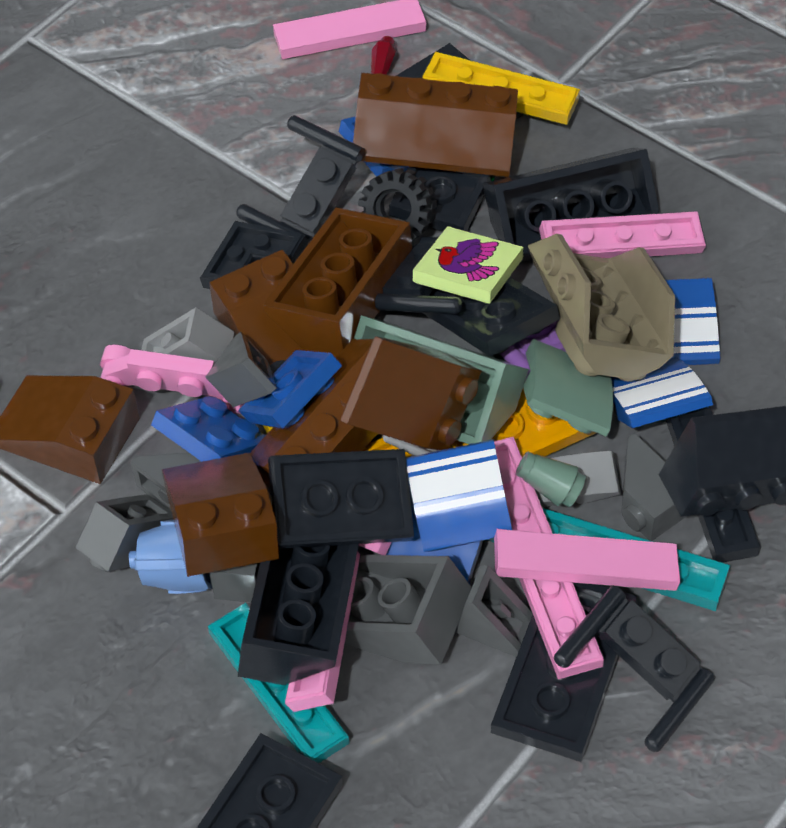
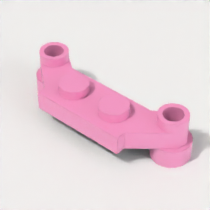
[100,345,245,414]

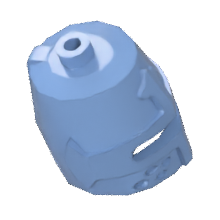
[129,520,212,594]

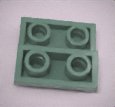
[523,339,613,437]

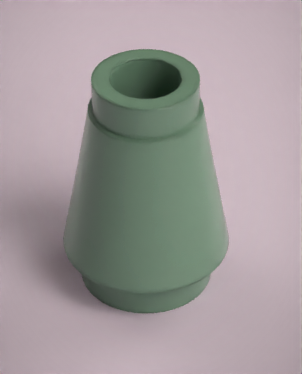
[515,451,586,507]

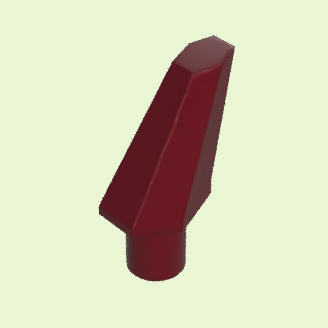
[371,36,396,75]

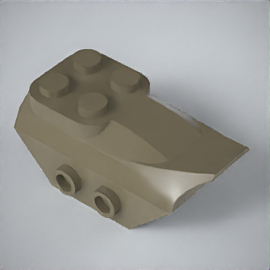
[528,234,675,381]

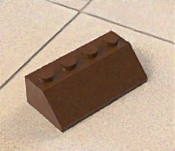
[353,72,518,177]
[263,208,412,358]
[250,339,378,487]

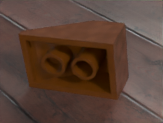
[209,249,304,365]
[341,336,482,450]
[0,375,140,484]
[162,453,279,577]

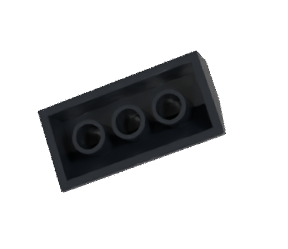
[482,148,660,262]
[659,406,786,517]
[237,544,359,685]

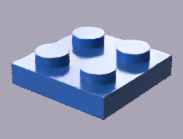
[238,350,342,429]
[151,396,266,461]

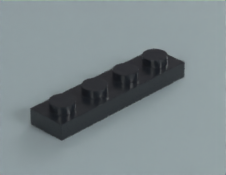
[666,406,760,563]

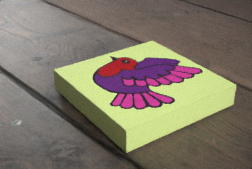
[413,226,523,304]

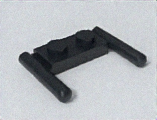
[236,115,365,244]
[375,236,502,314]
[554,585,715,752]

